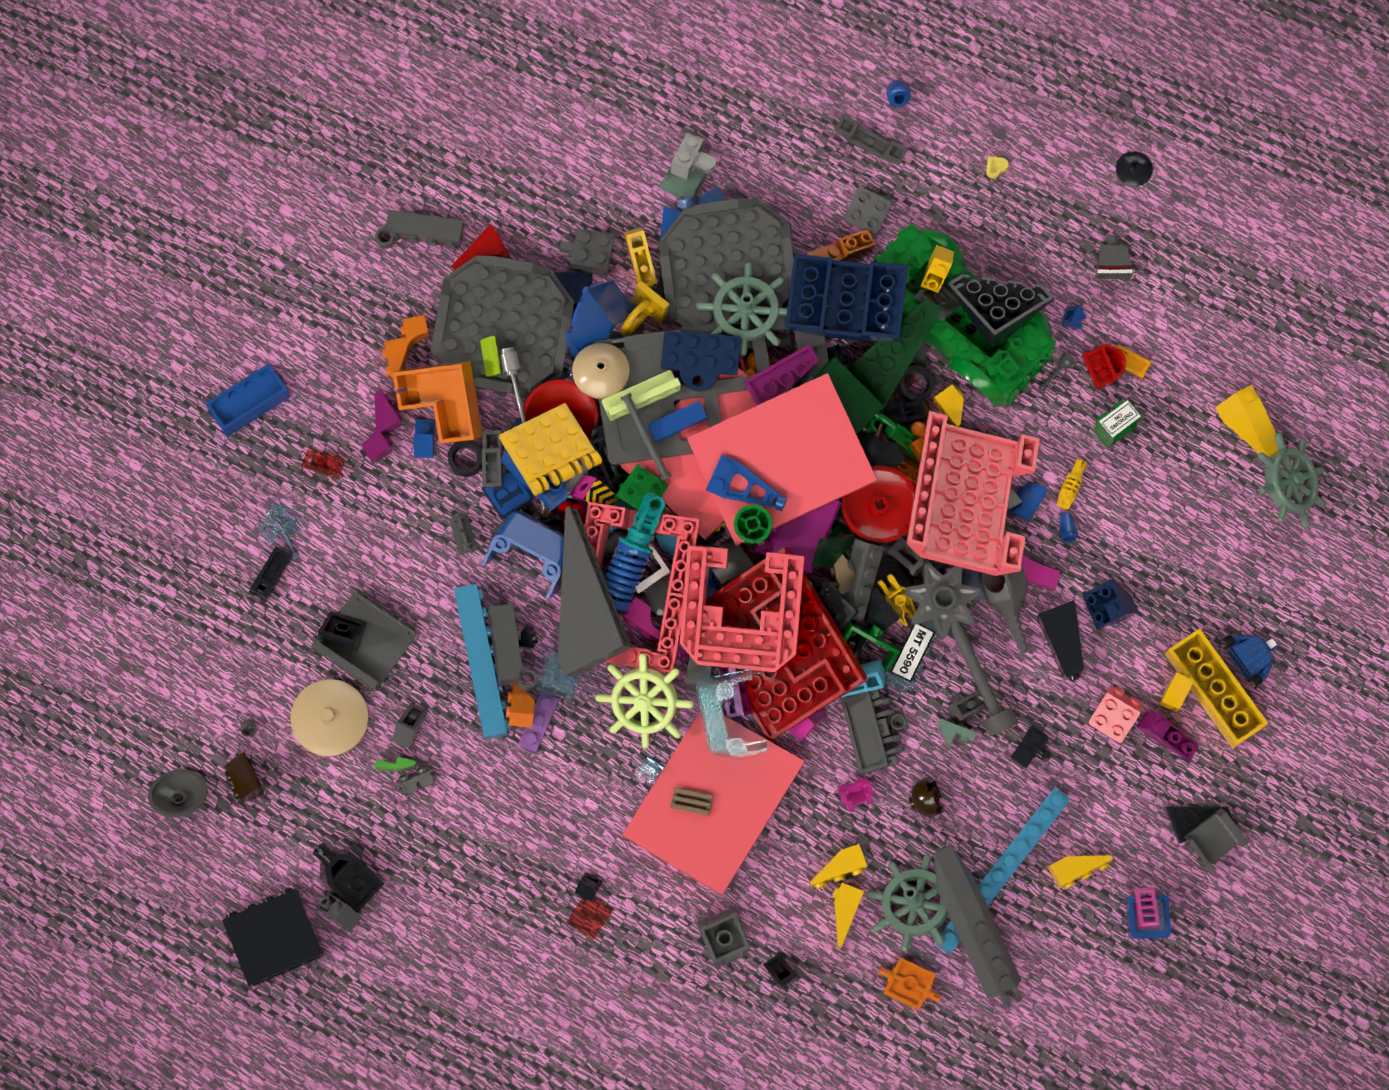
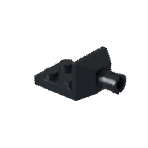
[805,573,859,632]
[313,843,384,913]

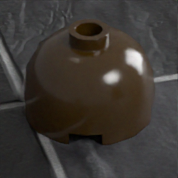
[909,776,944,817]

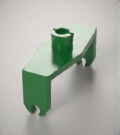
[841,622,900,672]

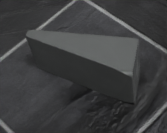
[947,690,987,725]

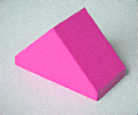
[789,709,828,742]

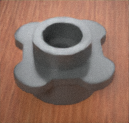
[887,712,909,734]

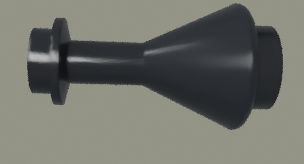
[518,626,538,648]

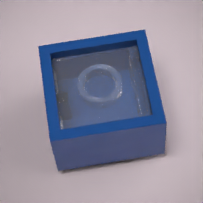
[1125,895,1171,939]

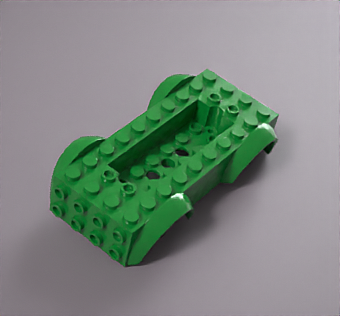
[873,224,1056,408]

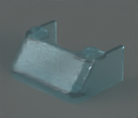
[696,670,768,757]

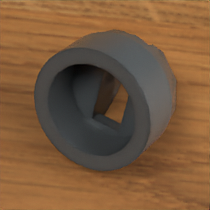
[240,719,257,736]

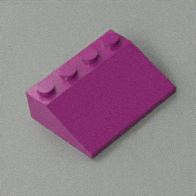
[756,500,842,574]

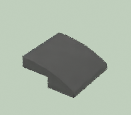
[709,540,754,587]

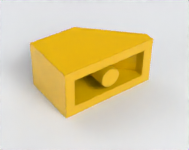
[933,384,964,427]

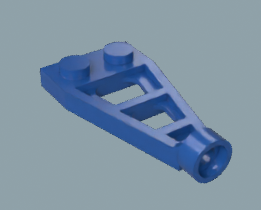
[706,455,788,511]

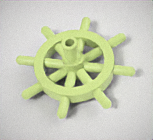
[595,653,694,749]

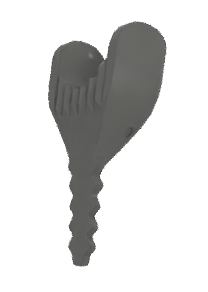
[979,565,1028,654]

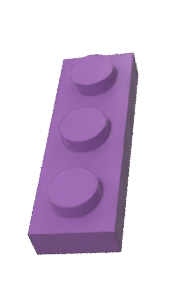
[518,692,559,753]

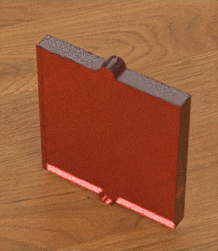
[567,898,613,940]

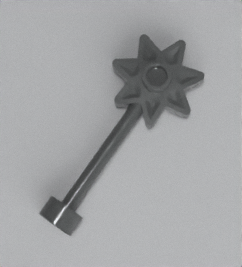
[904,564,1018,736]

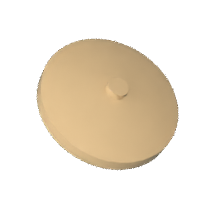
[290,679,369,757]

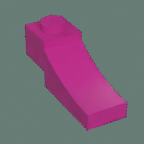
[1021,556,1060,590]

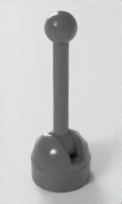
[1039,352,1076,391]

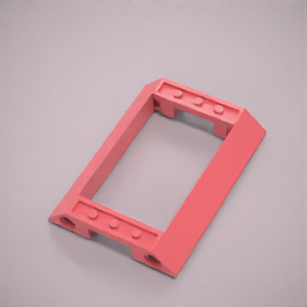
[584,502,701,673]

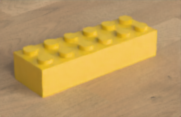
[1165,628,1268,749]

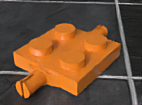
[877,957,942,1011]

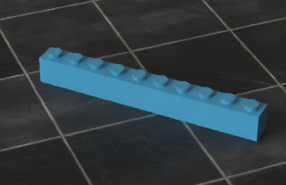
[934,787,1070,955]

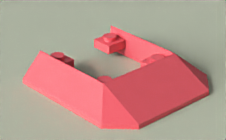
[680,546,805,672]

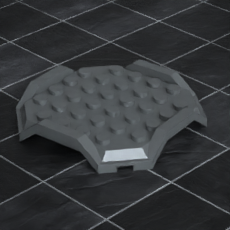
[659,198,794,330]
[431,256,574,398]

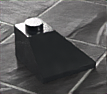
[864,588,900,632]

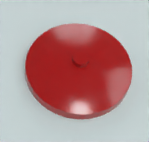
[523,379,598,441]
[841,466,916,543]

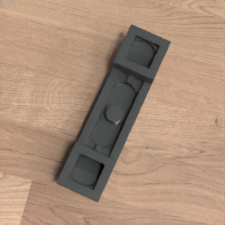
[834,114,908,165]

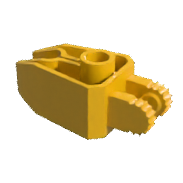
[877,574,916,627]

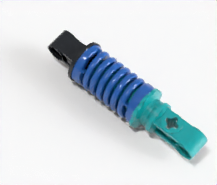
[605,492,665,615]

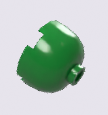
[733,504,773,544]

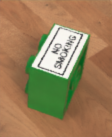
[1093,399,1142,449]

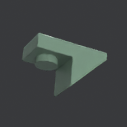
[937,718,976,750]

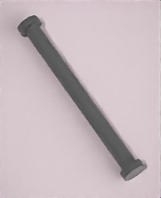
[620,392,672,480]

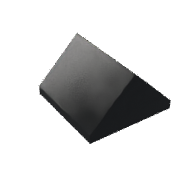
[318,611,367,651]

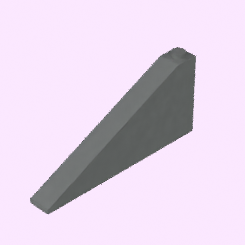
[558,507,632,678]

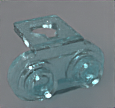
[258,504,297,543]

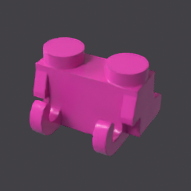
[837,777,874,812]

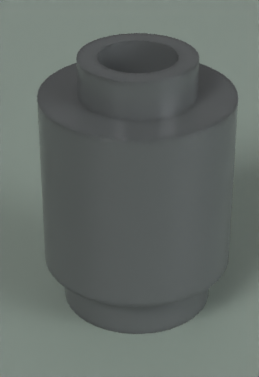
[605,531,626,557]

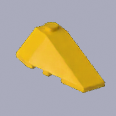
[1215,385,1278,457]

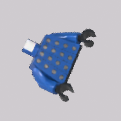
[1221,635,1277,689]

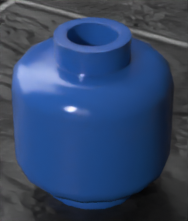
[886,80,911,107]

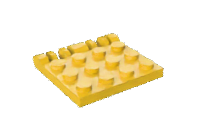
[499,403,602,496]

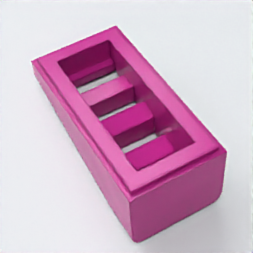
[1134,887,1160,929]

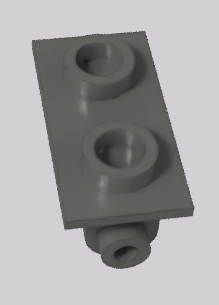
[449,513,477,555]
[396,765,437,796]

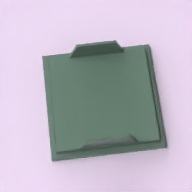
[659,166,707,201]

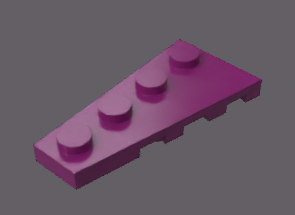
[743,344,819,406]

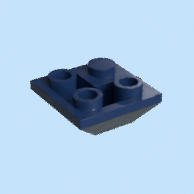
[1082,579,1139,630]

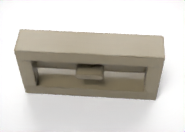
[670,788,713,816]

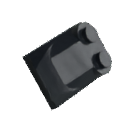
[589,425,630,494]

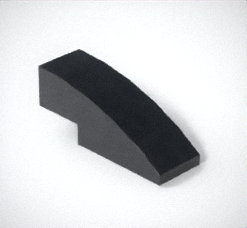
[875,398,930,430]

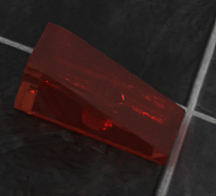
[301,450,345,480]

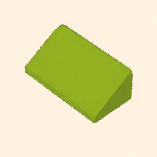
[480,336,501,377]

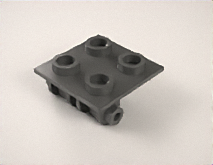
[843,186,892,236]

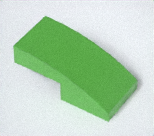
[374,756,418,772]

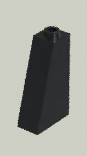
[1037,600,1084,682]

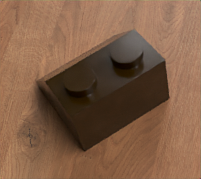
[224,752,264,803]

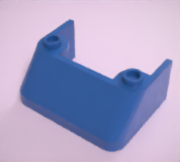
[482,511,564,600]

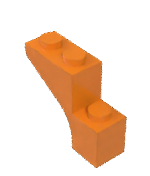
[382,315,430,382]

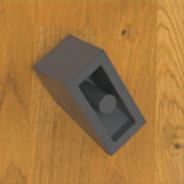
[392,703,428,748]

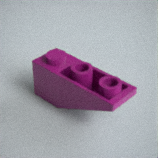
[1137,711,1199,761]

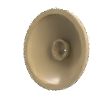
[572,343,630,399]

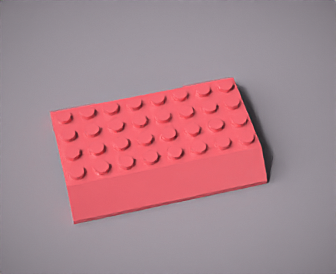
[906,411,1040,576]

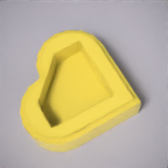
[986,156,1009,179]

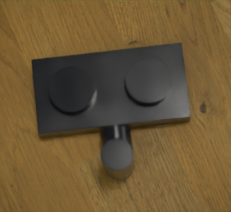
[1010,725,1052,769]

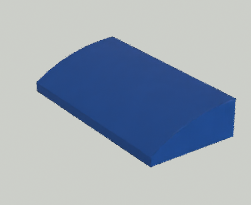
[205,363,291,437]

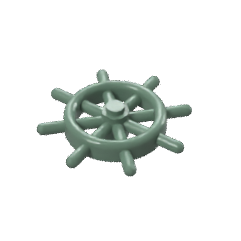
[696,262,787,356]
[1258,433,1326,528]
[867,855,948,952]

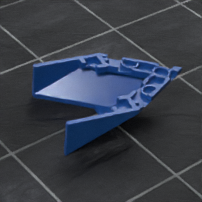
[566,278,634,359]

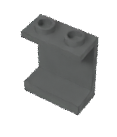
[1184,809,1249,871]

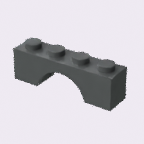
[842,539,884,622]

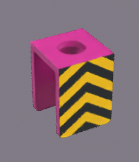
[570,474,617,509]

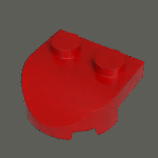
[1082,344,1126,390]

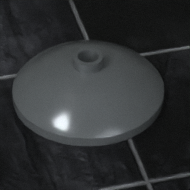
[148,770,207,818]

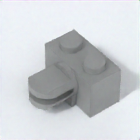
[670,133,716,180]

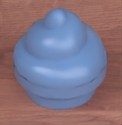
[677,197,695,211]

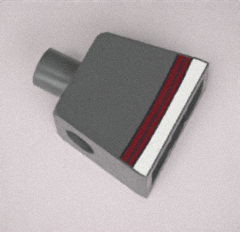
[1095,236,1133,279]

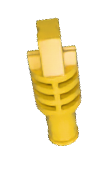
[1056,459,1087,510]

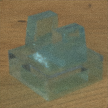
[637,758,664,784]

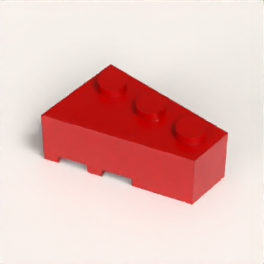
[451,224,510,272]

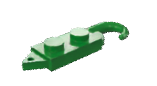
[869,414,919,462]

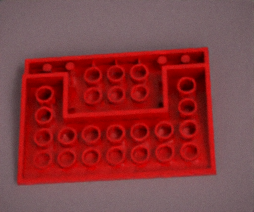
[706,547,869,742]

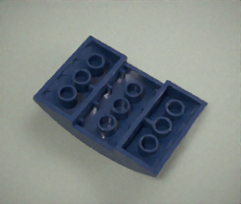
[785,254,908,341]

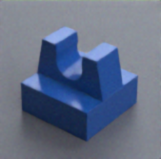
[1060,306,1086,330]

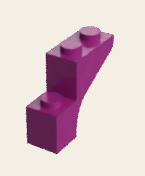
[361,390,402,464]

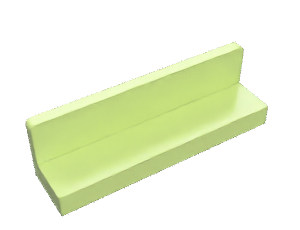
[602,370,681,421]

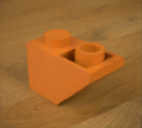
[506,684,535,728]

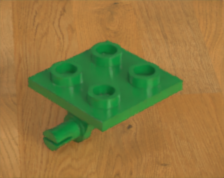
[614,464,669,510]

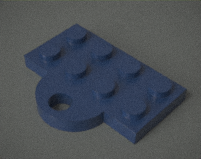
[661,331,741,392]

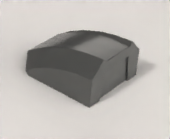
[697,909,750,966]

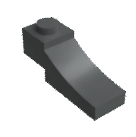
[482,430,504,488]

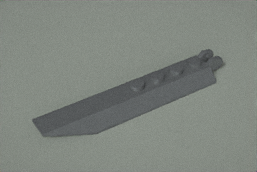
[934,844,1022,1008]

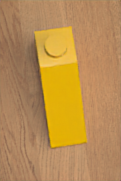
[623,227,657,287]
[832,883,864,948]

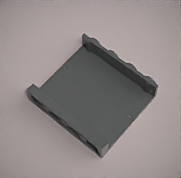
[311,590,416,692]

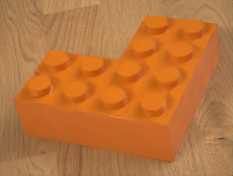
[393,361,483,443]

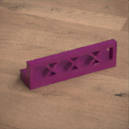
[719,667,751,718]

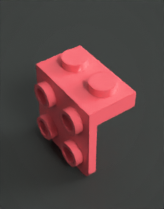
[1089,686,1144,743]

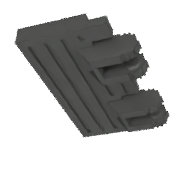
[841,689,905,775]

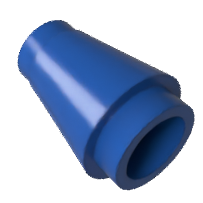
[1059,512,1078,542]

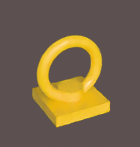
[621,281,669,337]

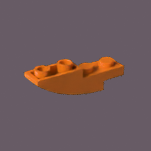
[805,229,876,261]

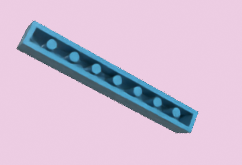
[454,584,511,740]

